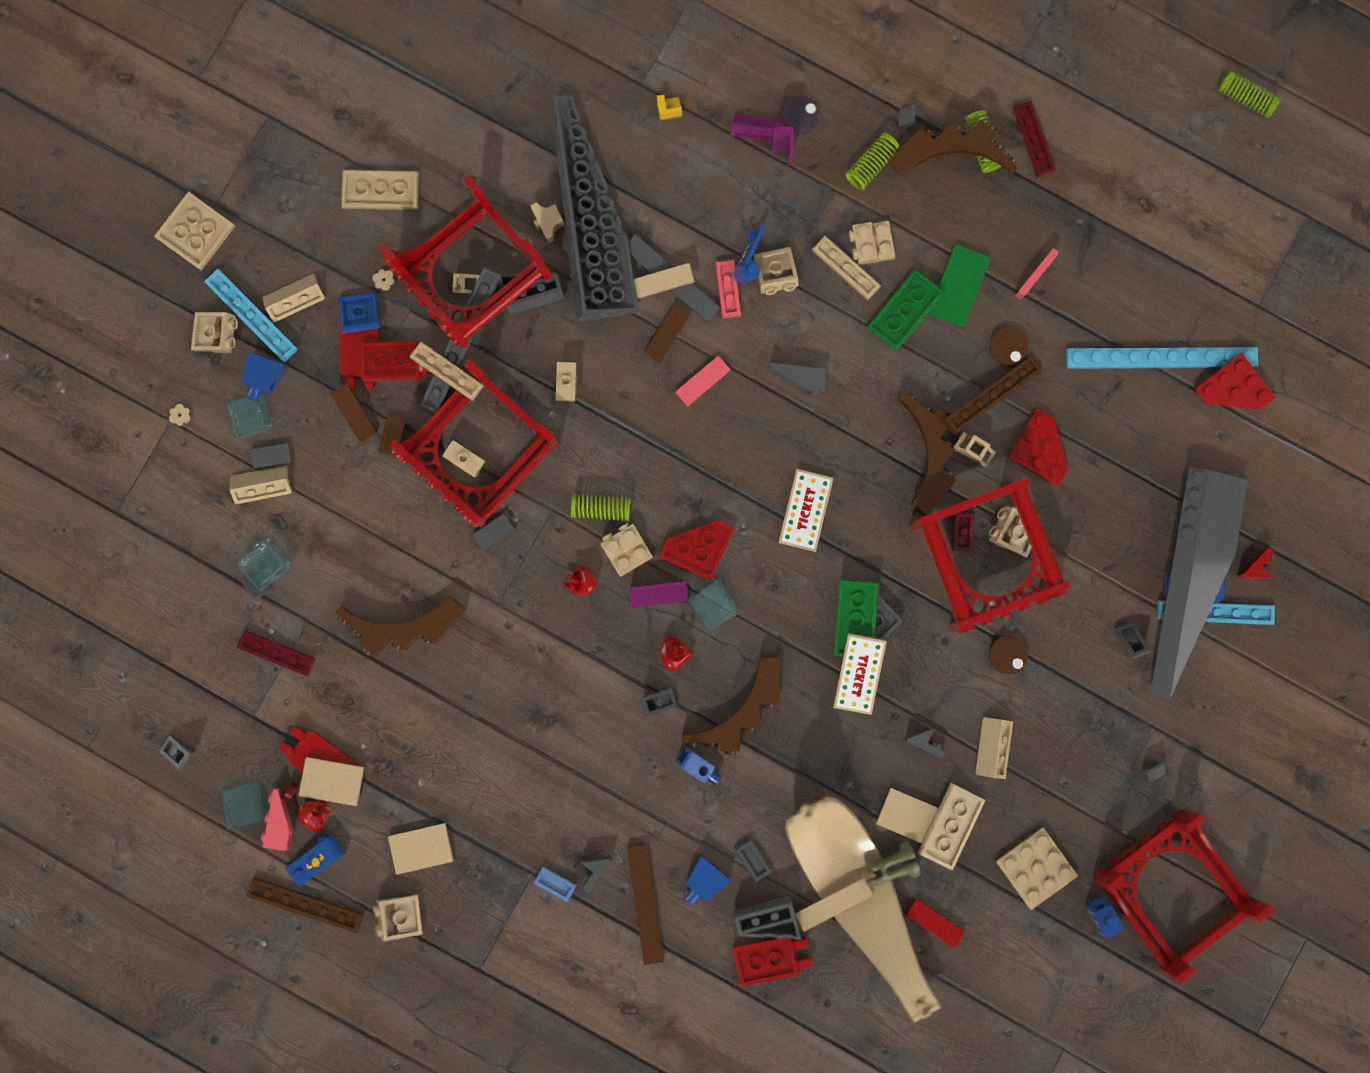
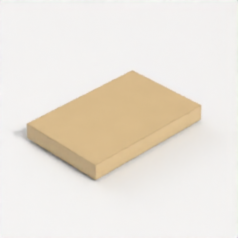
[299,757,365,806]
[876,788,939,843]
[388,823,454,875]

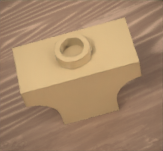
[530,203,564,244]
[452,273,480,294]
[556,362,577,402]
[953,432,996,469]
[442,440,485,478]

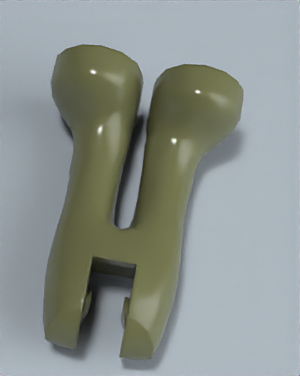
[862,842,920,887]

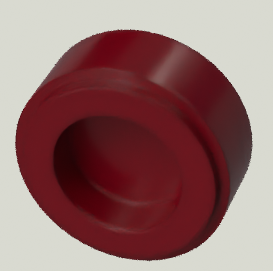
[283,782,298,802]

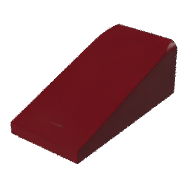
[952,511,974,551]

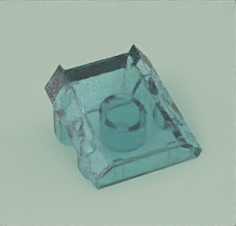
[227,393,272,438]
[236,538,292,592]
[688,579,741,633]
[221,781,267,830]

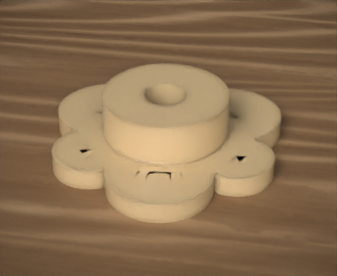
[373,269,395,291]
[169,404,191,426]

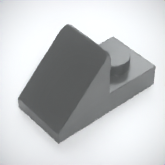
[1115,621,1151,659]
[640,688,677,717]
[905,728,945,758]
[159,735,196,770]
[581,857,612,893]

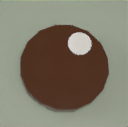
[989,328,1028,366]
[989,636,1028,674]

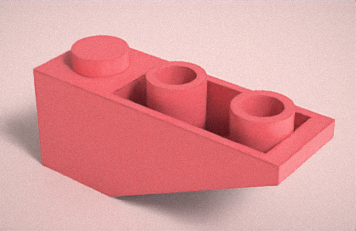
[261,788,294,851]

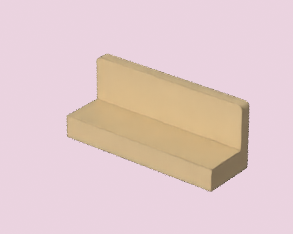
[263,274,325,322]
[229,465,292,504]
[975,717,1013,779]

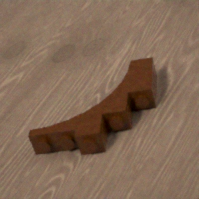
[888,120,1017,177]
[897,391,956,517]
[335,597,466,656]
[682,658,779,755]

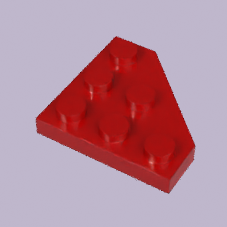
[1194,353,1276,410]
[1008,408,1068,487]
[659,520,734,580]

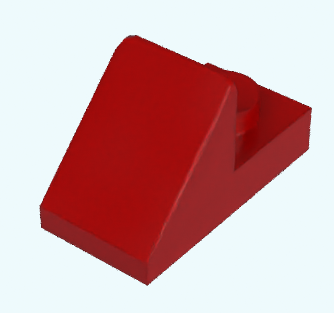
[1237,547,1275,578]

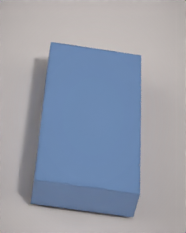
[533,866,577,902]

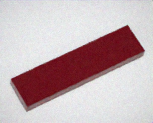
[1012,101,1056,178]
[237,630,316,677]

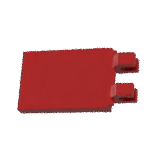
[339,319,379,391]
[360,341,434,382]
[278,726,359,772]
[733,937,813,987]

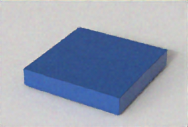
[338,292,381,334]

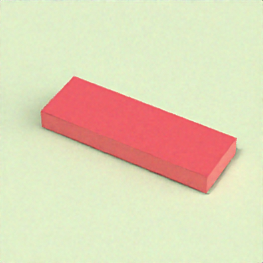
[1015,248,1059,300]
[716,260,741,319]
[675,355,731,407]

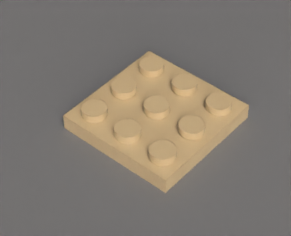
[154,192,235,271]
[995,827,1078,910]

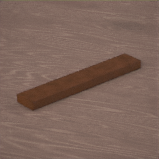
[943,356,1042,435]
[627,844,663,965]
[246,877,364,933]

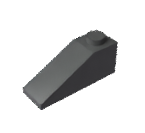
[769,363,827,397]

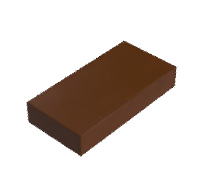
[378,415,407,456]

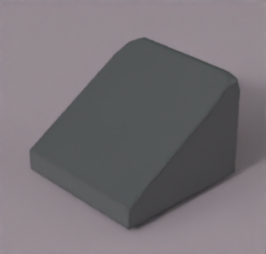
[898,104,916,128]
[243,573,272,600]
[1142,761,1166,783]

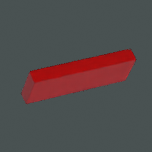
[905,899,965,949]

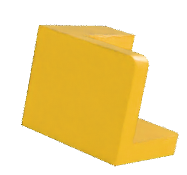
[657,95,682,120]

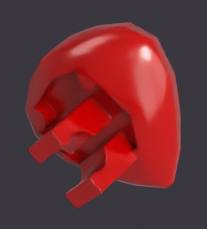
[563,565,598,596]
[660,636,693,672]
[298,800,333,832]

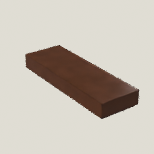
[644,305,690,363]
[330,383,377,442]

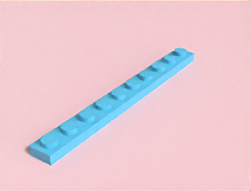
[1066,347,1258,369]

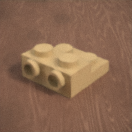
[849,221,896,265]
[753,247,798,295]
[191,312,238,353]
[989,506,1043,558]
[600,523,653,577]
[373,895,422,941]

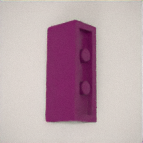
[731,113,790,142]
[771,126,795,166]
[629,581,689,608]

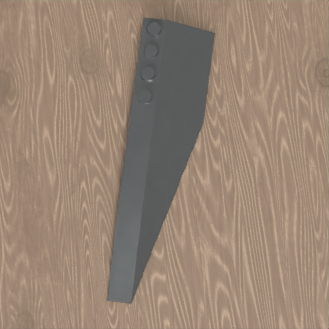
[553,96,638,321]
[1150,467,1248,700]

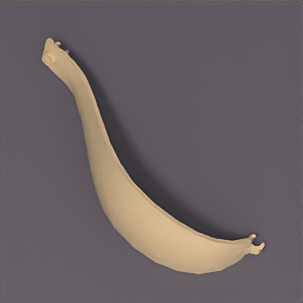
[785,797,941,1022]

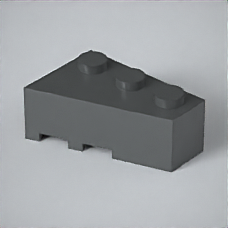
[498,273,564,315]
[733,896,801,940]

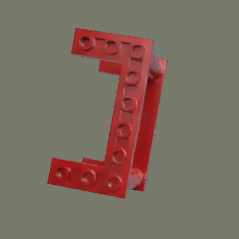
[379,174,552,349]
[389,359,560,528]
[910,478,1071,634]
[1093,809,1275,984]

